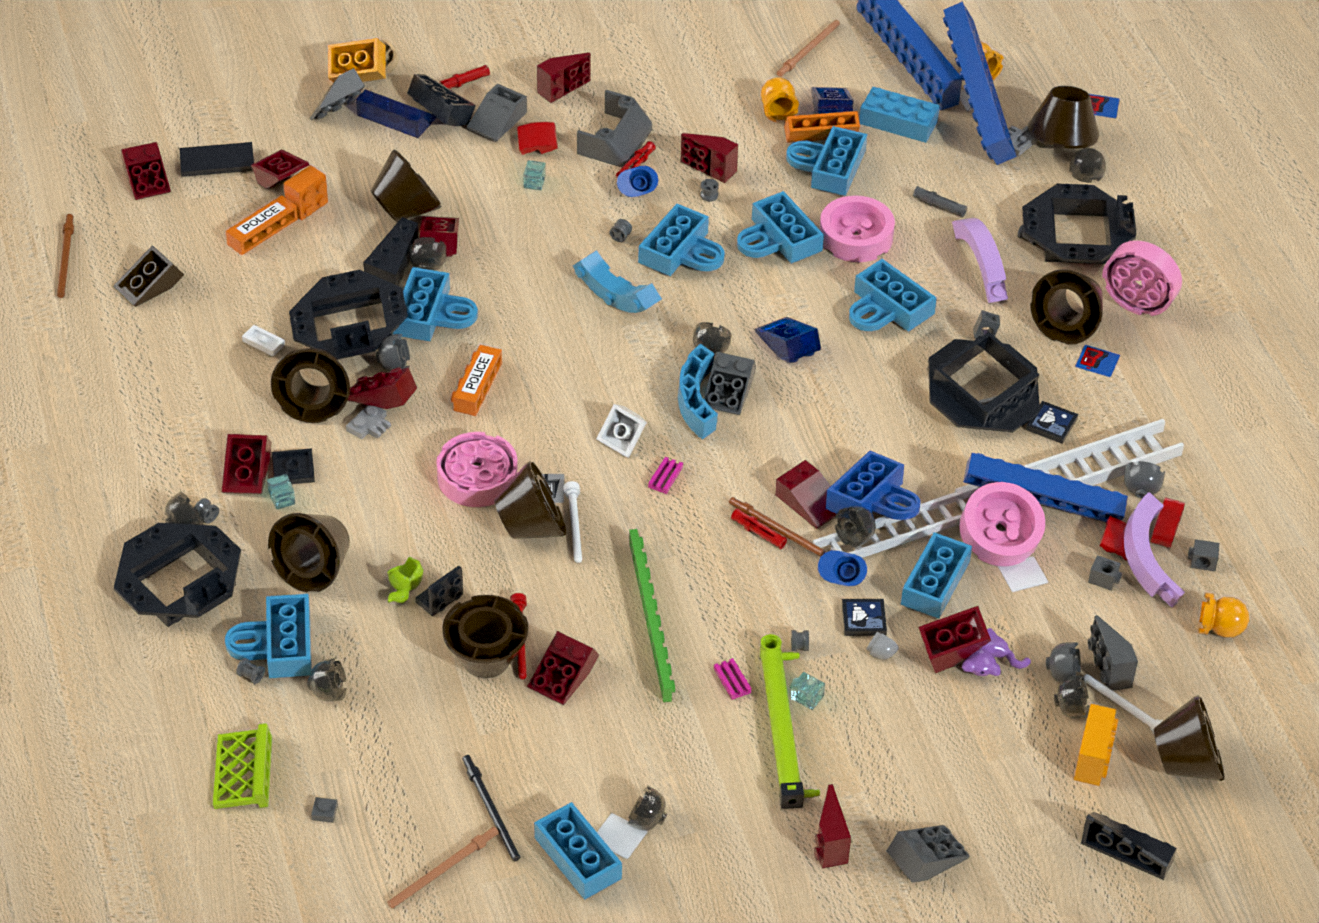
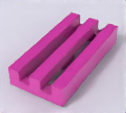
[648,457,683,494]
[714,658,752,700]

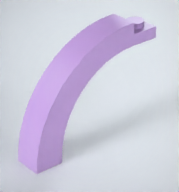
[952,218,1008,303]
[1124,492,1185,607]

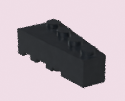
[407,74,476,126]
[363,217,419,286]

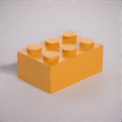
[328,38,386,83]
[1074,704,1119,786]

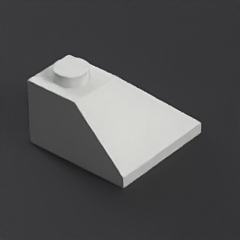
[596,404,647,458]

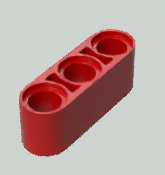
[1151,497,1185,548]

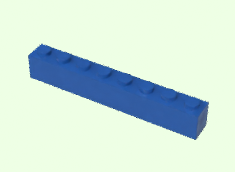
[963,453,1128,522]

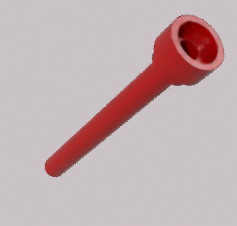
[510,593,527,680]

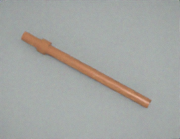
[777,20,840,77]
[387,827,499,909]

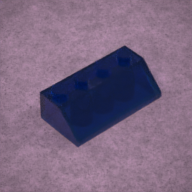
[356,89,437,138]

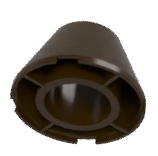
[1028,86,1099,149]
[371,149,442,222]
[1030,269,1103,345]
[271,348,350,423]
[494,461,567,539]
[268,513,350,593]
[442,595,528,678]
[1154,695,1225,781]

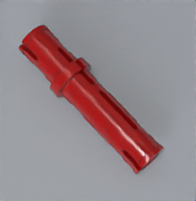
[439,65,490,89]
[616,141,656,177]
[731,508,788,550]

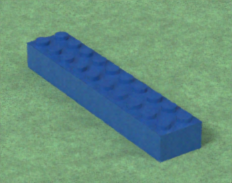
[857,0,962,110]
[943,1,1017,165]

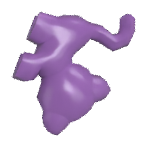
[962,628,1031,676]

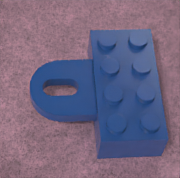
[826,450,921,524]

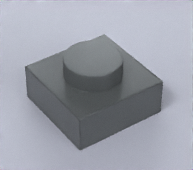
[311,797,338,823]

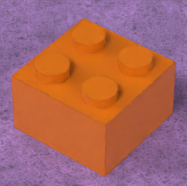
[284,165,328,221]

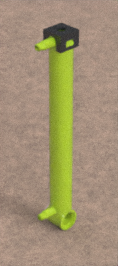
[760,634,820,809]

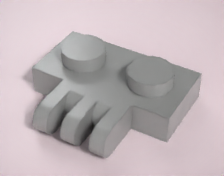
[1008,126,1038,156]
[346,405,391,439]

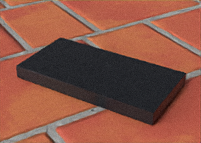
[179,142,254,177]

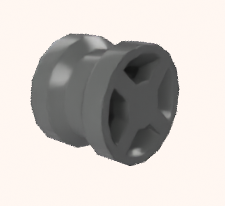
[700,179,719,202]
[609,219,632,242]
[193,498,219,524]
[791,630,809,651]

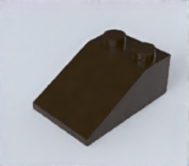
[114,245,184,307]

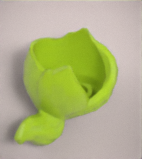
[387,556,423,603]

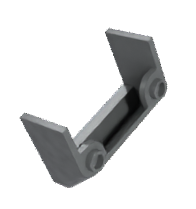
[577,90,652,167]

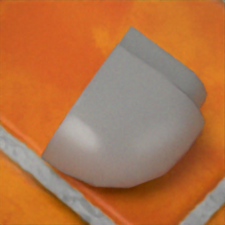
[867,632,899,660]

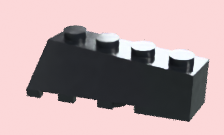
[1081,812,1177,880]

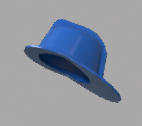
[617,166,659,197]
[818,550,867,586]

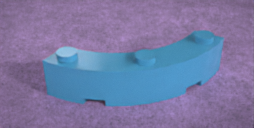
[573,250,662,313]
[678,344,718,440]

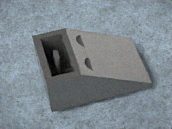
[310,68,365,120]
[467,83,527,142]
[704,352,756,415]
[1088,615,1138,691]
[886,825,970,883]

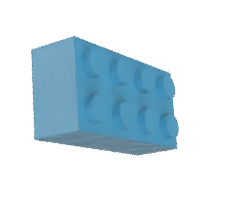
[859,87,940,143]
[901,532,972,619]
[534,802,622,900]

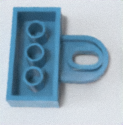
[786,126,867,196]
[737,191,824,264]
[638,204,725,276]
[849,259,937,332]
[393,267,478,341]
[225,594,312,678]

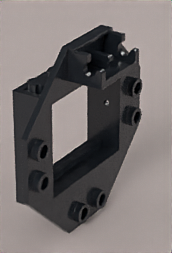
[1022,183,1137,264]
[289,269,408,360]
[927,332,1040,433]
[114,523,241,627]

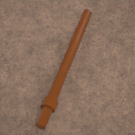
[57,214,74,298]
[729,497,826,557]

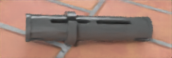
[913,186,968,217]

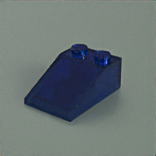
[811,87,854,114]
[755,317,821,363]

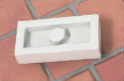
[242,325,285,356]

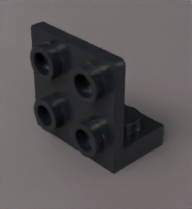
[415,566,463,616]

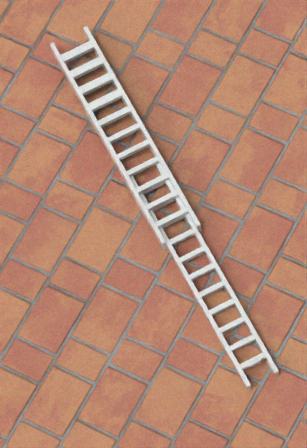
[813,419,1184,558]

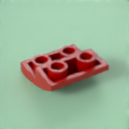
[517,122,558,155]
[1099,516,1128,561]

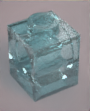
[523,160,546,191]
[267,474,295,510]
[790,672,825,710]

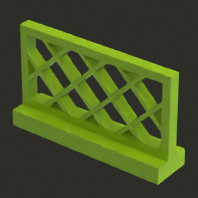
[213,723,272,809]

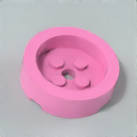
[820,196,895,262]
[1102,241,1182,316]
[437,432,518,507]
[960,482,1045,566]

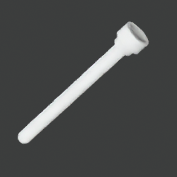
[563,481,582,563]
[1083,674,1163,734]

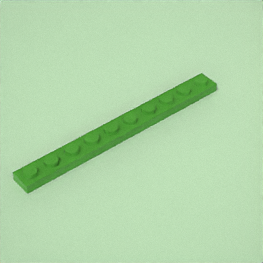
[629,529,675,703]

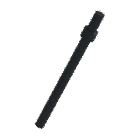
[462,755,521,862]

